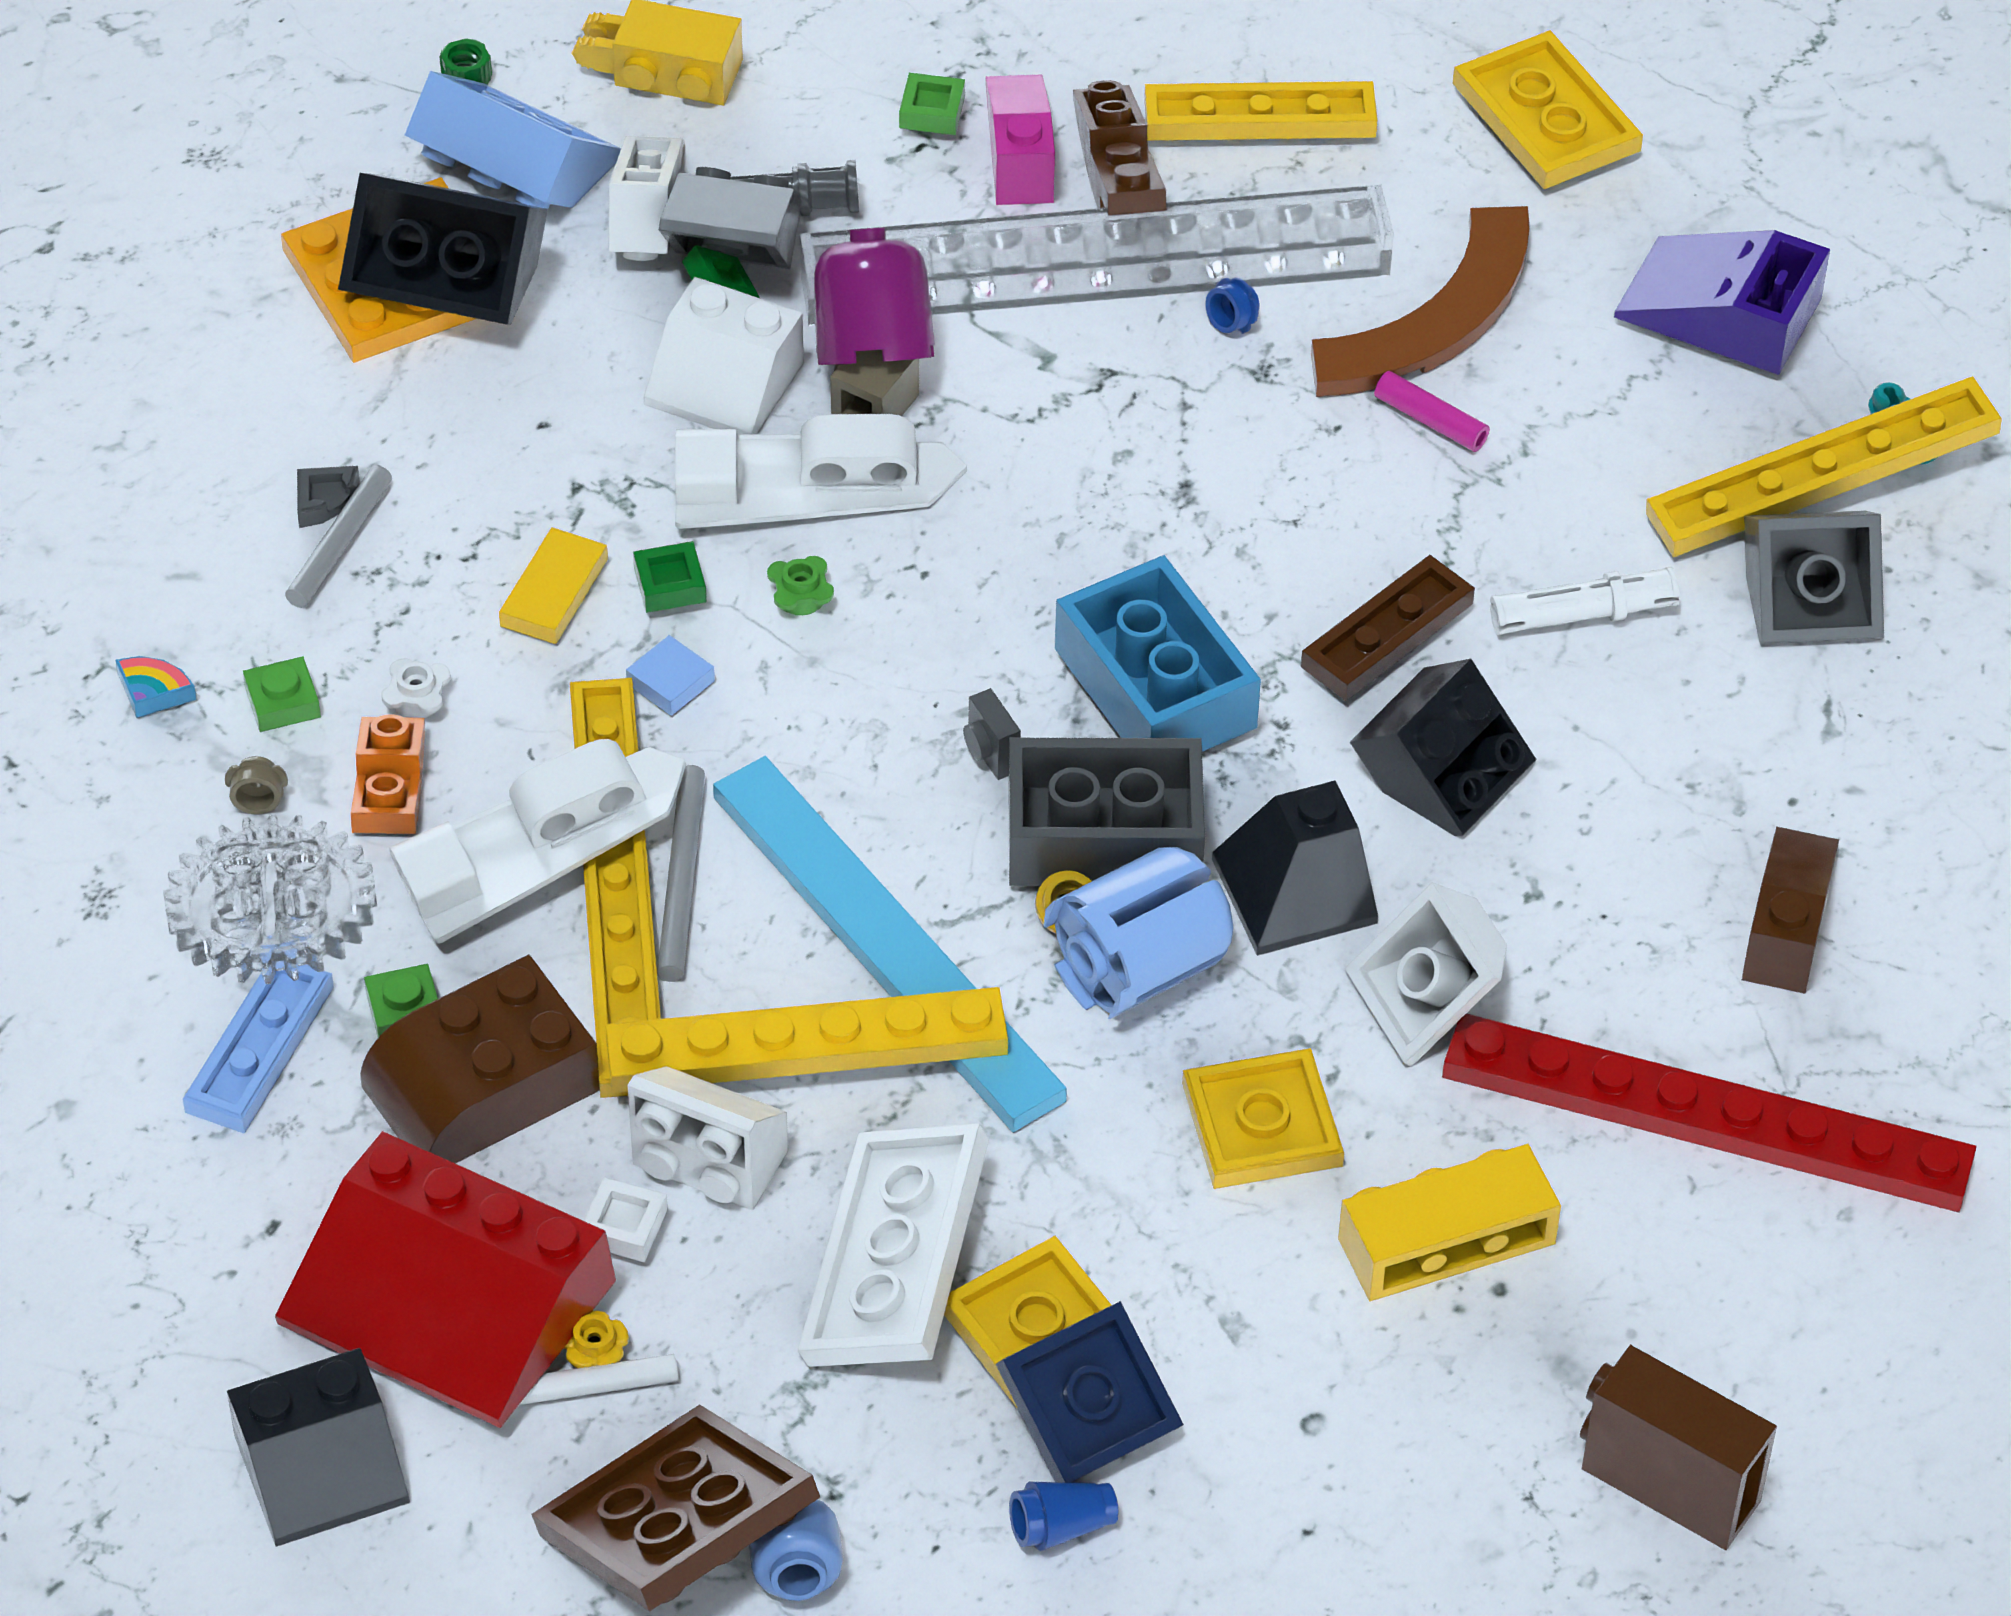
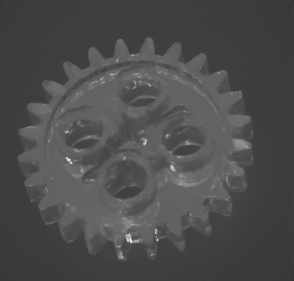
[163,814,377,984]

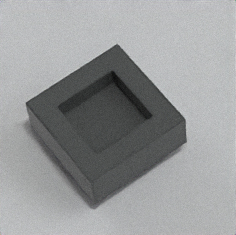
[963,688,1021,780]

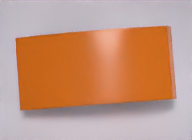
[351,714,425,834]

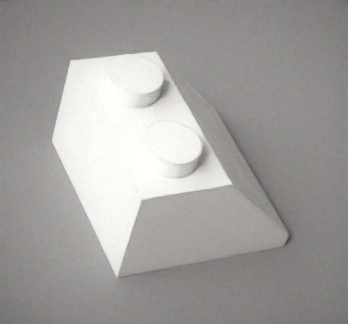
[644,277,804,435]

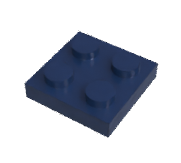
[995,1301,1184,1483]

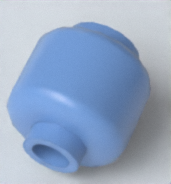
[749,1499,843,1601]

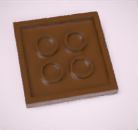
[531,1404,820,1612]

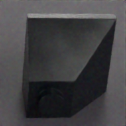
[1212,780,1378,956]

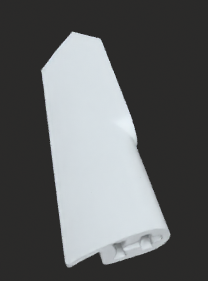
[675,414,967,529]
[389,739,686,943]

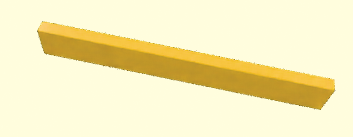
[570,678,661,1098]

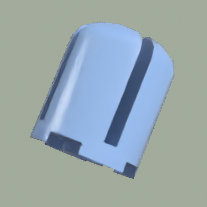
[1043,847,1233,1019]

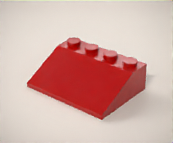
[275,1131,616,1428]

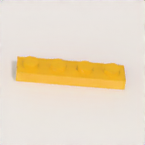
[1144,81,1377,141]

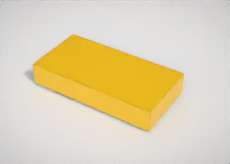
[499,527,608,644]

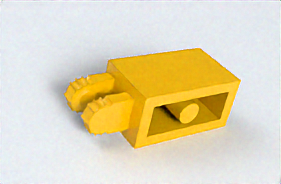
[571,0,743,106]

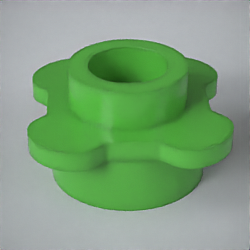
[767,556,834,615]

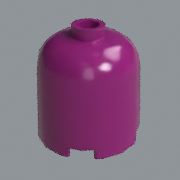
[814,227,935,365]

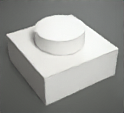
[584,1177,668,1262]

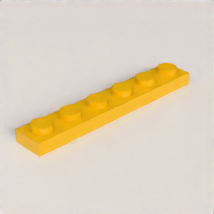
[1646,376,2002,557]
[605,987,1008,1093]

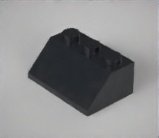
[338,172,548,325]

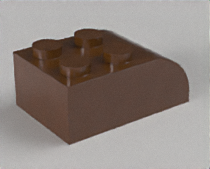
[360,954,600,1163]

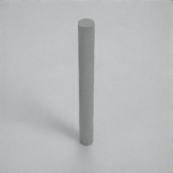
[657,765,705,982]

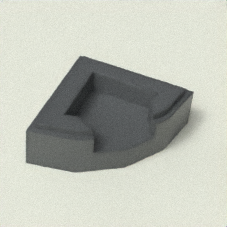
[297,466,360,528]

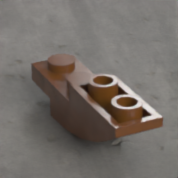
[1073,80,1167,216]

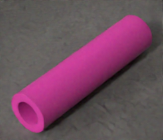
[1374,371,1490,452]

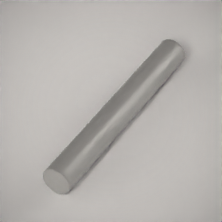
[285,465,392,608]

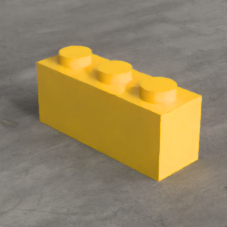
[1338,1143,1561,1302]

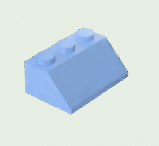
[405,71,621,209]

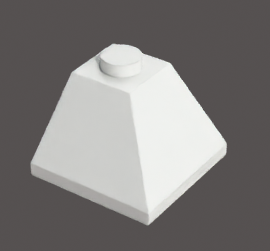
[1344,882,1507,1066]

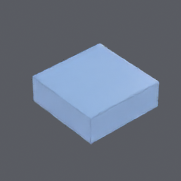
[626,635,715,716]

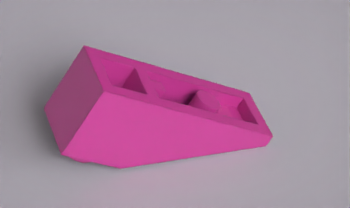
[985,74,1055,205]

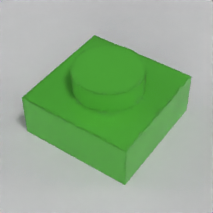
[899,72,965,135]
[243,656,321,732]
[364,963,438,1038]

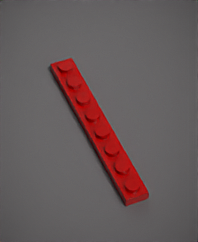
[1442,1013,1977,1213]

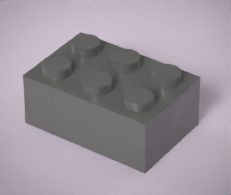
[1008,737,1205,886]

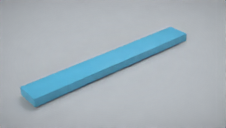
[713,755,1067,1133]

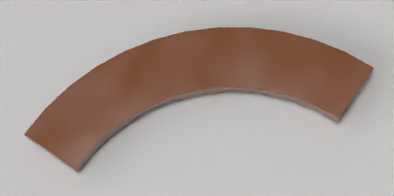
[1311,206,1529,397]

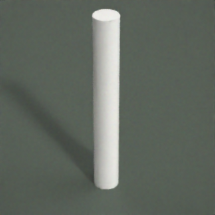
[519,1354,678,1405]

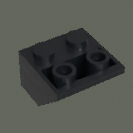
[1350,659,1537,836]

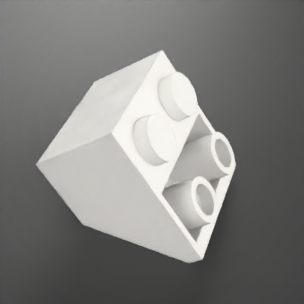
[628,1066,788,1211]

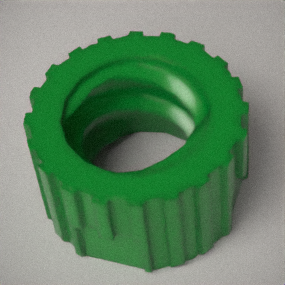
[439,38,492,85]

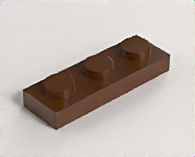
[1301,554,1475,701]

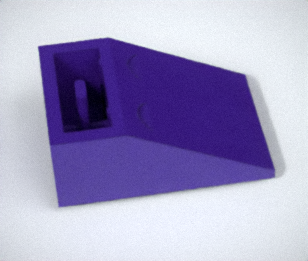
[1614,230,1830,375]

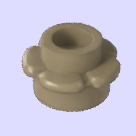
[225,756,288,815]

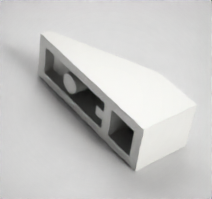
[609,136,683,261]

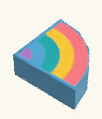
[115,656,197,718]

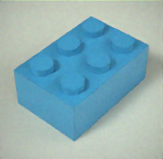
[1055,555,1261,752]

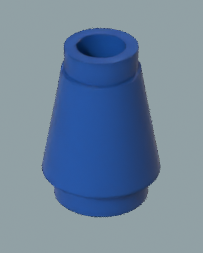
[1009,1481,1118,1551]

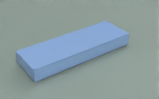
[183,953,334,1133]

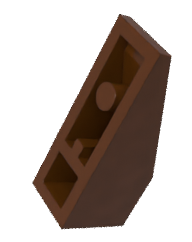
[1741,826,1839,994]

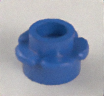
[1205,277,1260,334]

